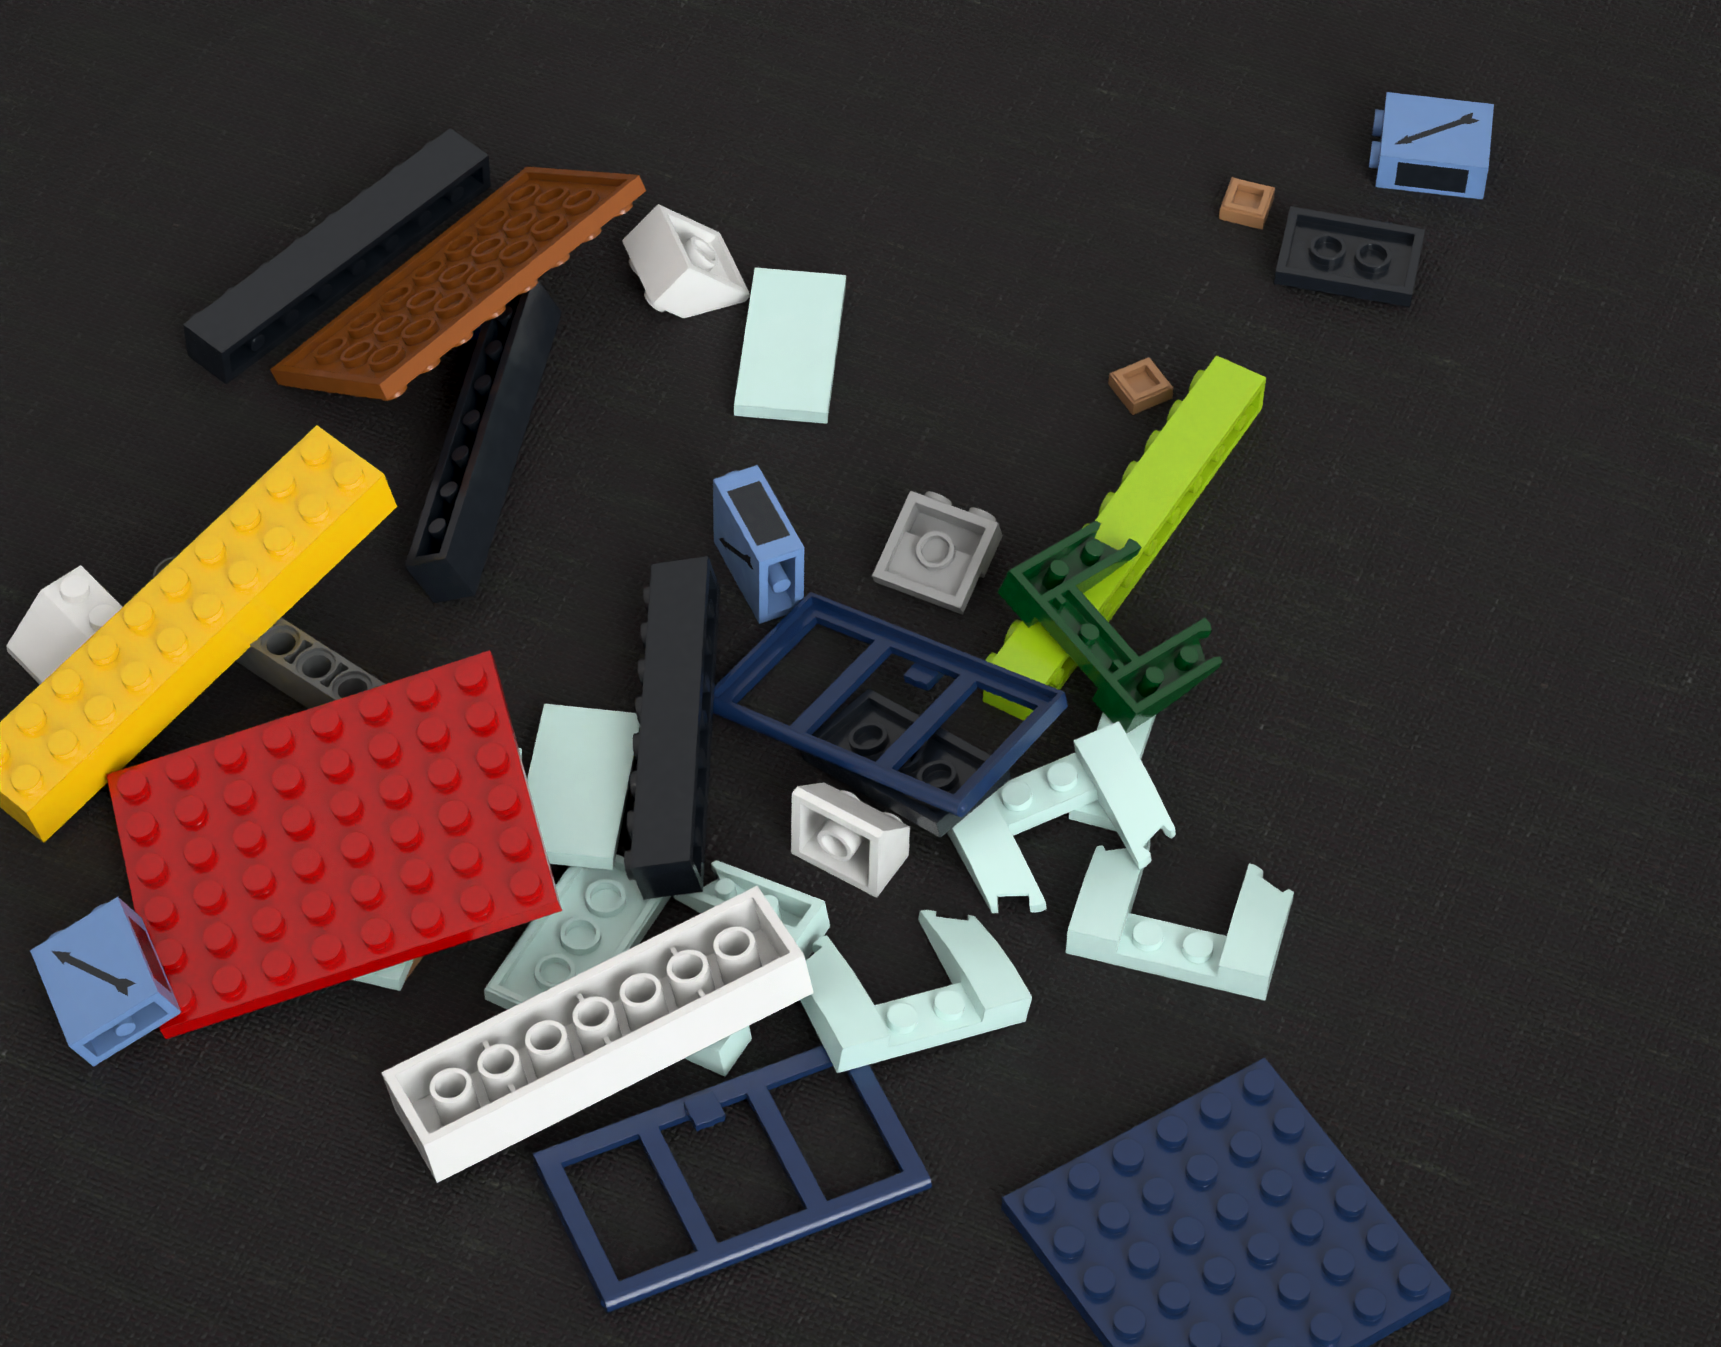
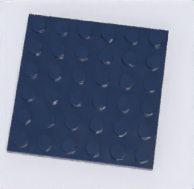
[1001,1058,1451,1347]

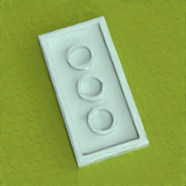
[734,267,846,424]
[527,704,640,870]
[484,854,671,1010]

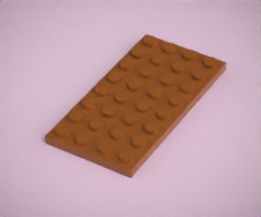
[270,167,646,401]

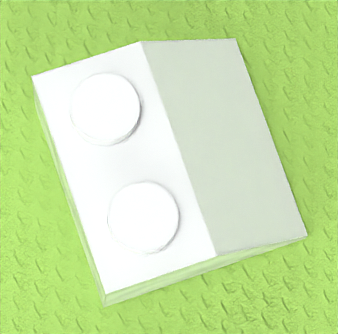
[622,204,750,318]
[6,565,122,685]
[791,782,910,898]

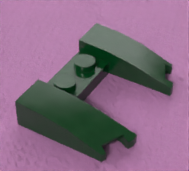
[998,521,1222,734]

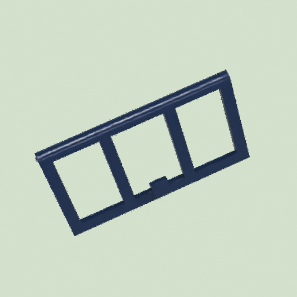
[713,592,1068,817]
[533,1045,932,1313]

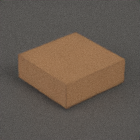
[1219,177,1275,230]
[1108,357,1173,415]

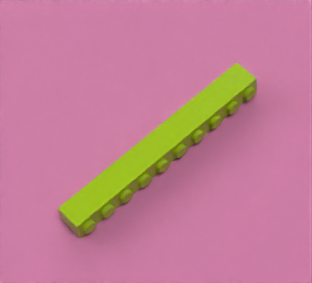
[983,355,1266,721]

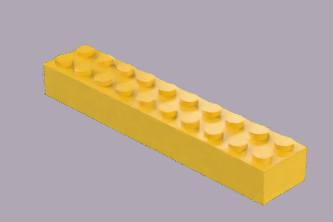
[0,425,397,843]

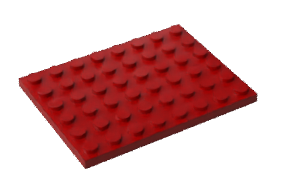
[106,650,562,1039]

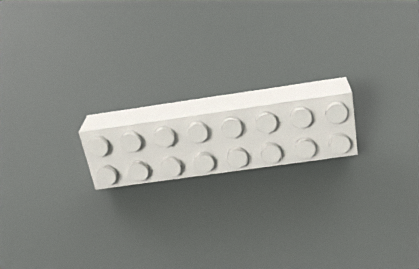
[381,886,813,1183]

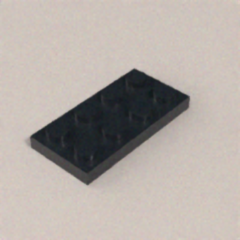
[800,689,1011,838]

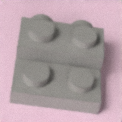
[872,491,1003,615]

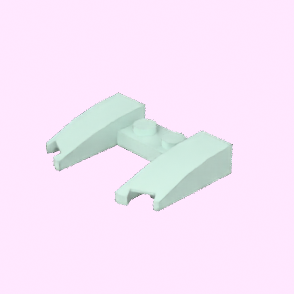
[947,721,1176,913]
[1066,840,1294,1000]
[674,860,830,1077]
[800,910,1032,1073]

